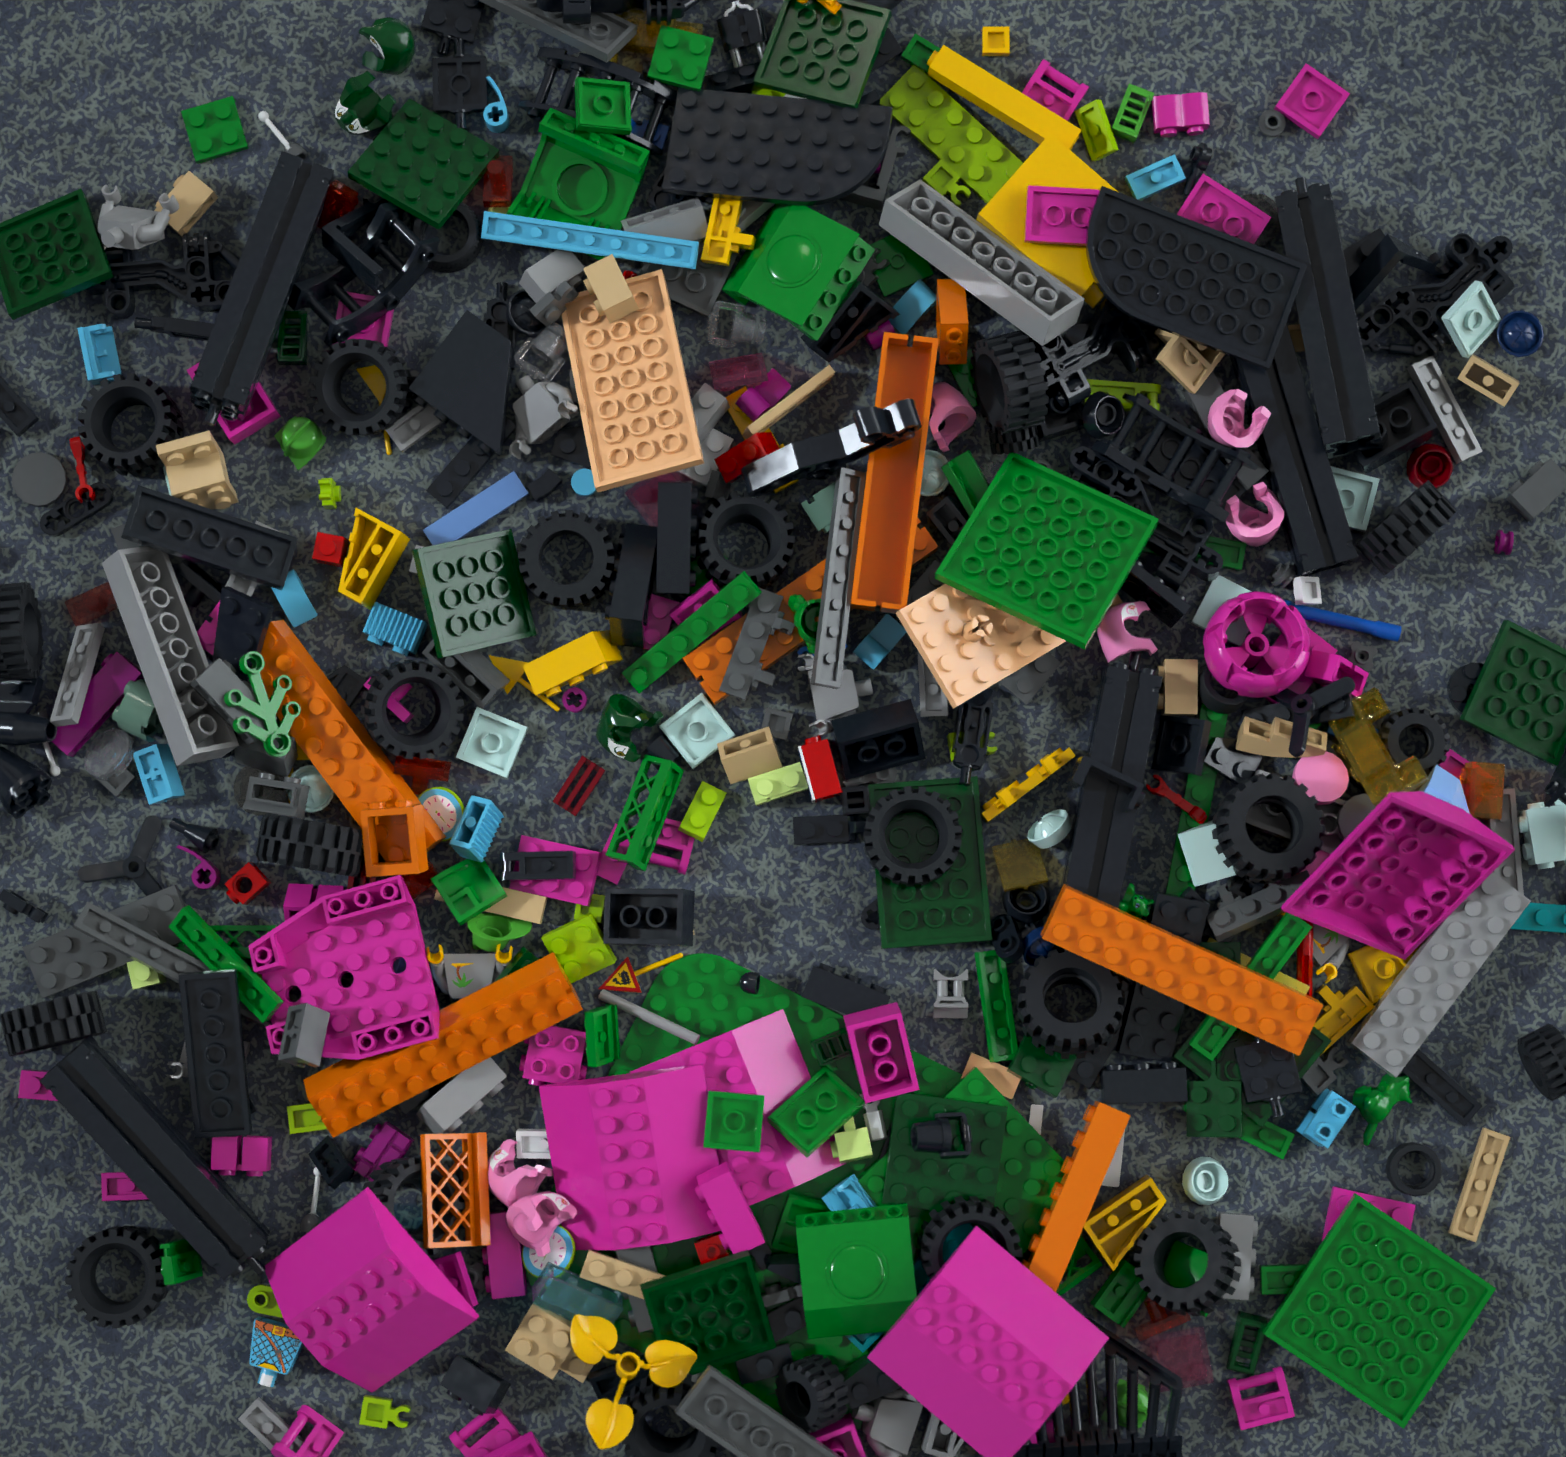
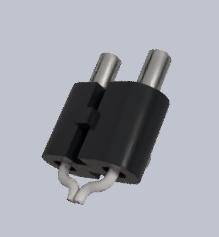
[716,0,769,68]

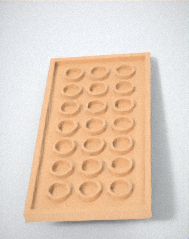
[561,269,704,492]
[896,584,1123,709]

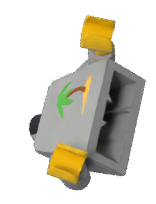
[1278,912,1350,983]
[426,944,513,999]

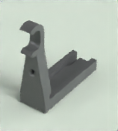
[840,126,911,211]

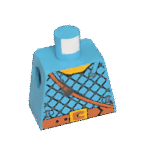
[249,1316,304,1387]

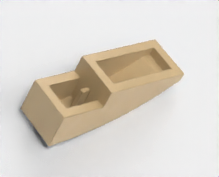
[1236,716,1328,758]

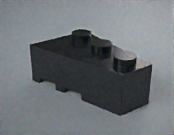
[801,278,900,363]

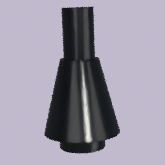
[169,818,219,853]

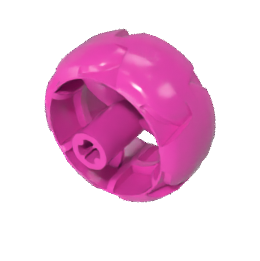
[1203,591,1310,698]

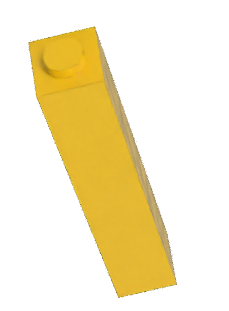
[927,45,1081,150]

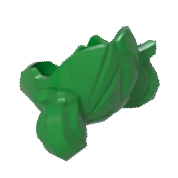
[788,594,821,654]

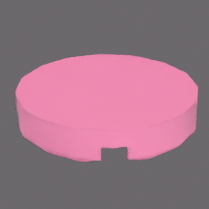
[1292,752,1349,805]

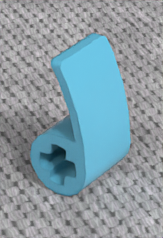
[483,76,510,133]
[888,279,936,334]
[271,569,318,627]
[853,614,907,670]

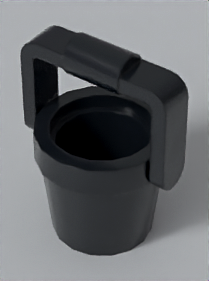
[910,1112,973,1159]

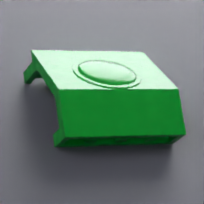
[506,108,650,260]
[722,204,875,341]
[796,1204,917,1339]

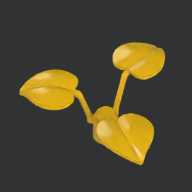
[570,1314,697,1450]

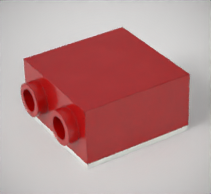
[798,736,842,803]

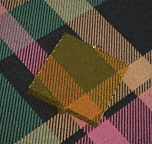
[992,839,1048,892]

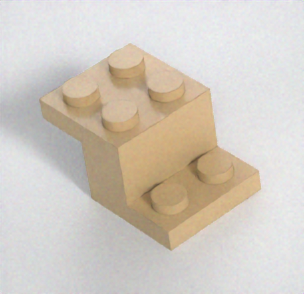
[1155,328,1225,394]
[156,431,238,510]
[505,1301,594,1383]

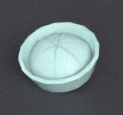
[920,449,950,497]
[287,765,334,813]
[1027,809,1071,849]
[1182,1157,1228,1205]

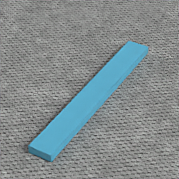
[481,211,699,269]

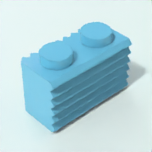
[362,602,428,656]
[449,795,504,862]

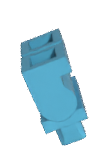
[1295,1088,1356,1148]

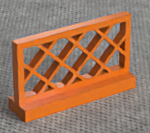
[420,1132,491,1249]

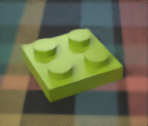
[541,912,617,983]

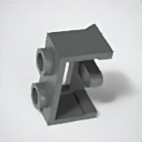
[242,772,309,819]

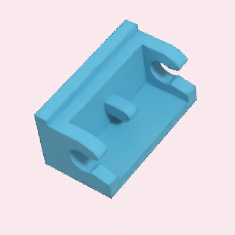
[77,324,122,385]
[132,744,185,805]
[822,1174,878,1211]

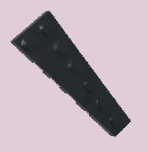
[212,586,274,758]

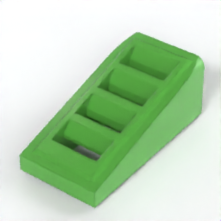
[1111,83,1154,143]

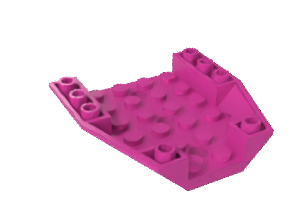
[248,875,440,1060]

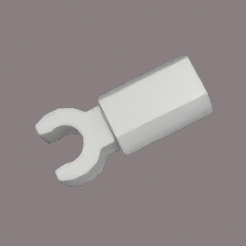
[859,1094,888,1142]

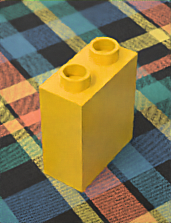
[976,133,1118,308]

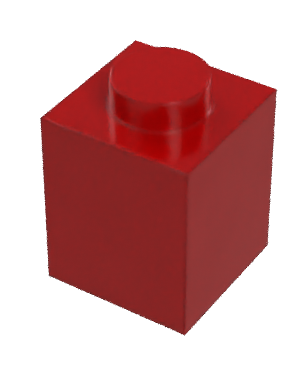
[312,532,349,568]

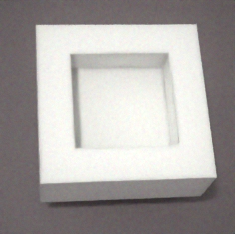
[1293,576,1322,605]

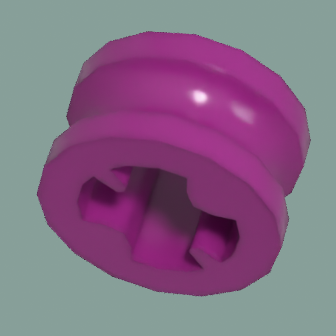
[1494,530,1514,556]
[562,687,587,713]

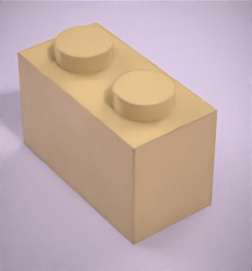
[154,171,218,238]
[583,254,639,323]
[1457,354,1520,407]
[1157,659,1198,716]
[717,727,782,784]

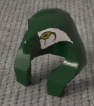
[359,17,415,75]
[334,71,396,135]
[596,694,664,762]

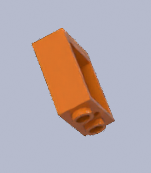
[936,279,969,365]
[360,800,428,877]

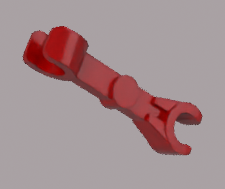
[69,436,96,503]
[1146,775,1207,824]

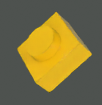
[982,27,1010,56]

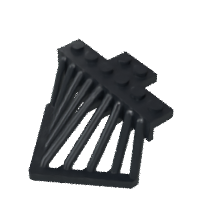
[1012,1317,1183,1457]

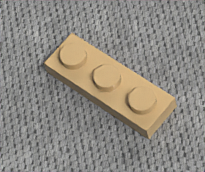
[580,1249,666,1299]

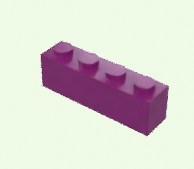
[51,652,144,757]

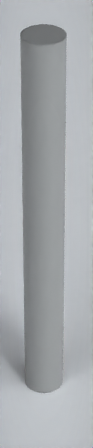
[598,989,700,1045]

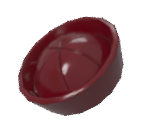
[1406,444,1453,489]

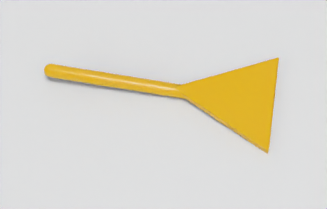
[356,365,392,455]

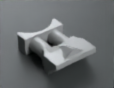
[933,969,968,1019]

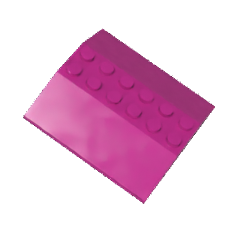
[1281,791,1515,960]
[630,1009,846,1206]
[539,1063,721,1250]
[265,1187,479,1393]
[867,1225,1109,1457]

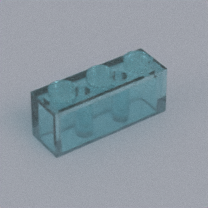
[532,1262,623,1324]

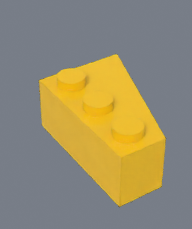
[338,508,410,610]
[523,630,623,698]
[1083,1175,1167,1271]

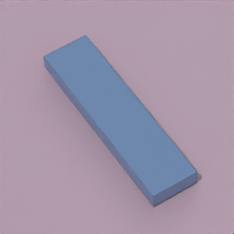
[423,471,529,545]

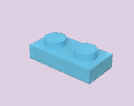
[1125,154,1186,201]

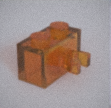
[1460,761,1505,821]

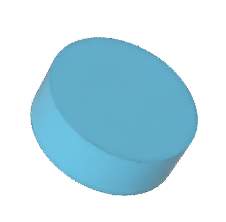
[571,469,596,497]

